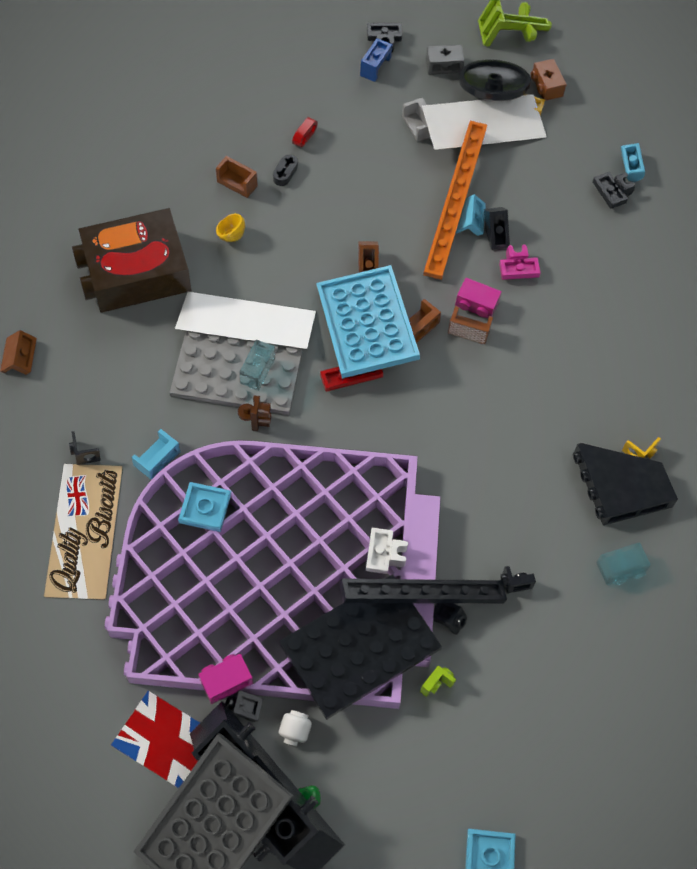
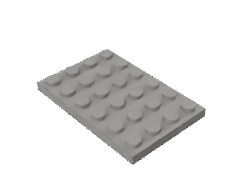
[170,331,303,415]

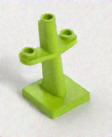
[478,0,552,47]

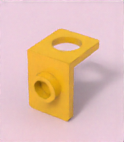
[622,437,661,459]

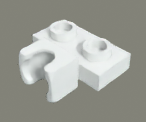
[366,528,408,574]

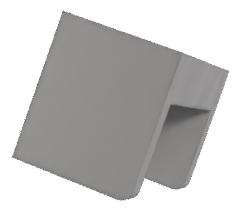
[402,98,430,142]

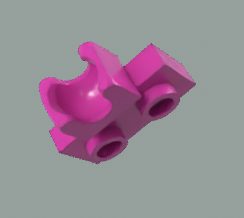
[499,245,541,280]

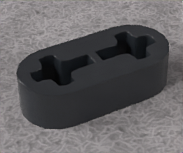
[273,155,298,186]

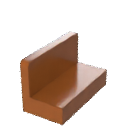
[0,330,37,375]

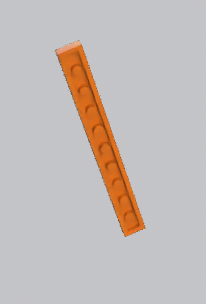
[423,120,487,280]

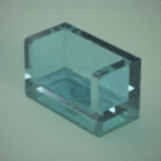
[239,339,275,391]

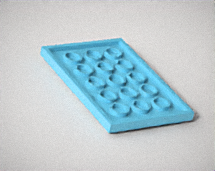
[316,265,420,378]

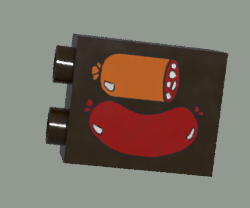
[72,208,192,313]

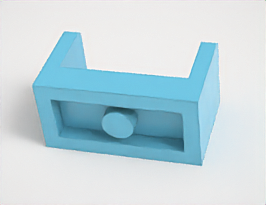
[131,429,180,480]

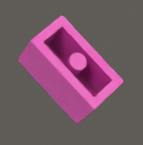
[455,278,502,319]
[198,654,253,705]

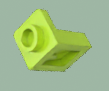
[420,665,456,697]

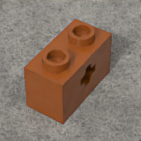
[531,59,567,101]

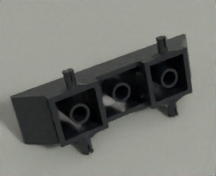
[190,701,345,869]

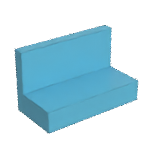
[456,194,486,236]

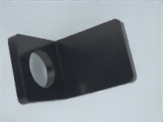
[69,431,101,465]

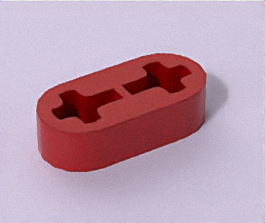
[292,117,318,148]

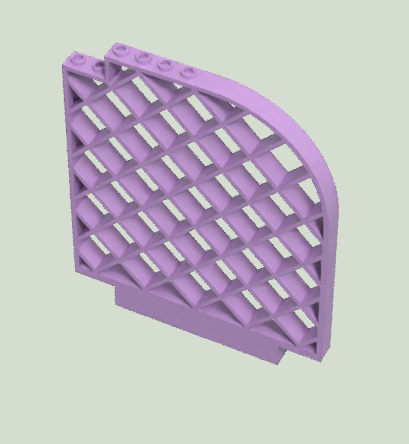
[105,441,440,709]

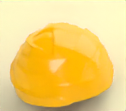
[216,213,246,242]

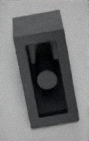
[484,207,510,250]

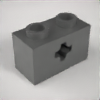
[426,45,464,75]

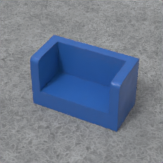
[360,38,392,82]

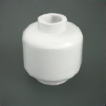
[279,710,312,746]

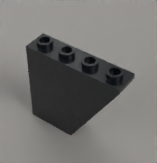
[573,443,678,526]

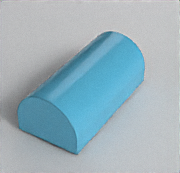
[621,143,645,182]

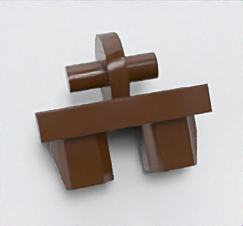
[238,395,271,431]

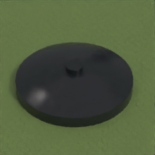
[459,60,531,101]

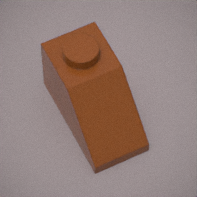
[358,241,379,273]

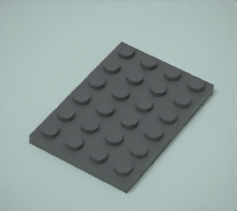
[134,734,293,869]

